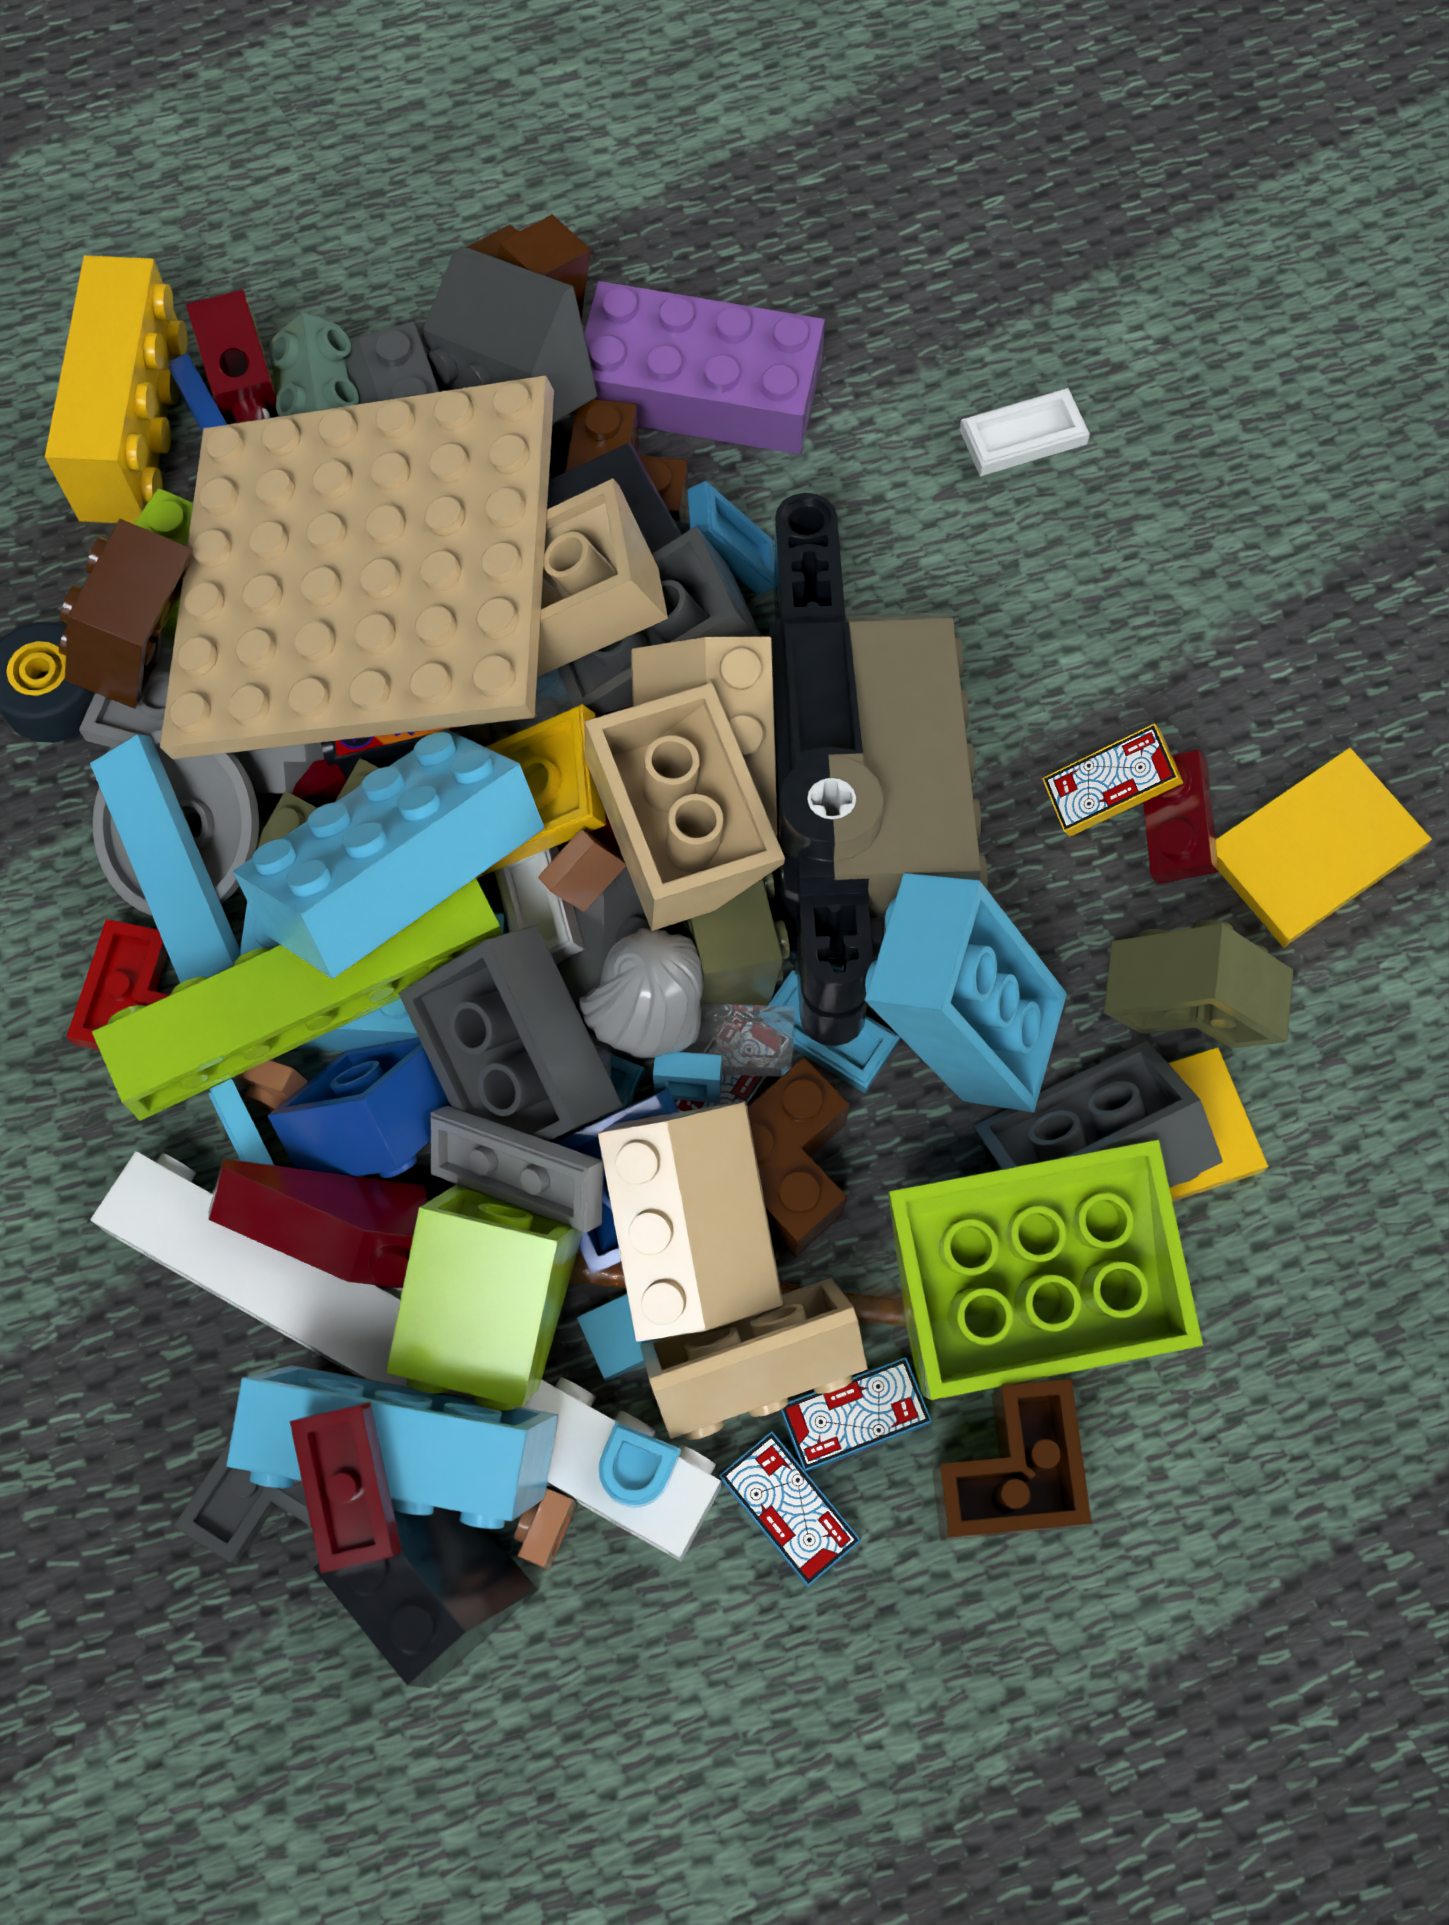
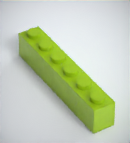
[92,878,503,1121]

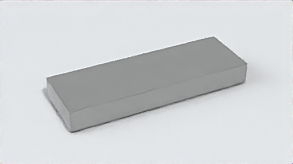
[431,1106,603,1233]

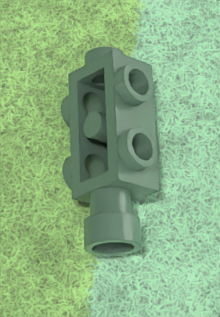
[269,312,359,417]

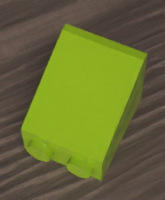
[386,1184,583,1411]

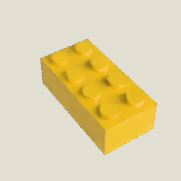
[45,255,188,524]

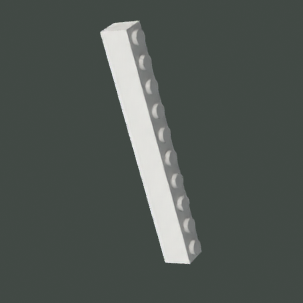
[90,1151,721,1562]

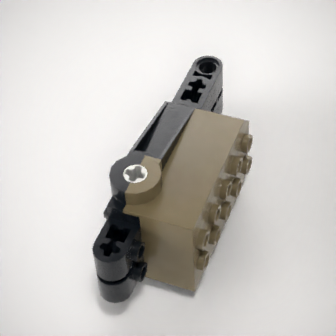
[769,493,987,1046]

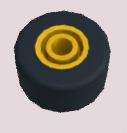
[0,622,96,743]

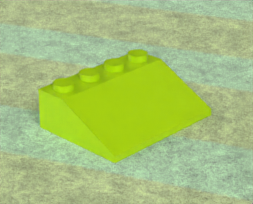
[888,1140,1203,1400]

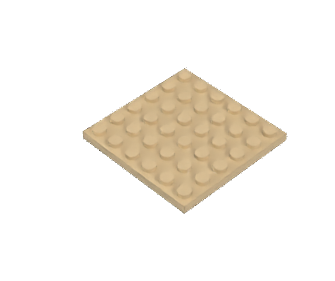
[160,375,554,759]

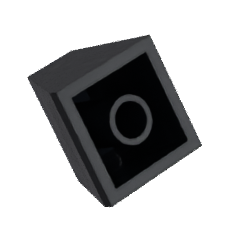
[313,1506,539,1688]

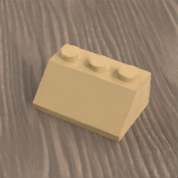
[537,478,668,677]
[631,637,777,836]
[585,683,785,931]
[598,1101,783,1342]
[640,1278,867,1440]

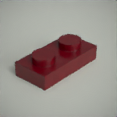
[1143,749,1219,883]
[289,1401,402,1573]

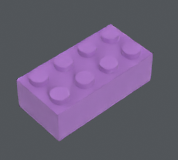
[584,281,825,455]

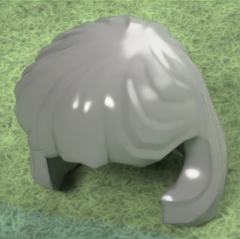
[578,928,704,1058]

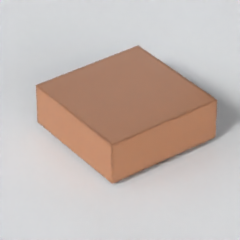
[538,829,626,912]

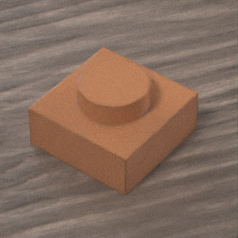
[233,1060,308,1113]
[514,1489,577,1571]

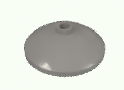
[93,730,259,915]

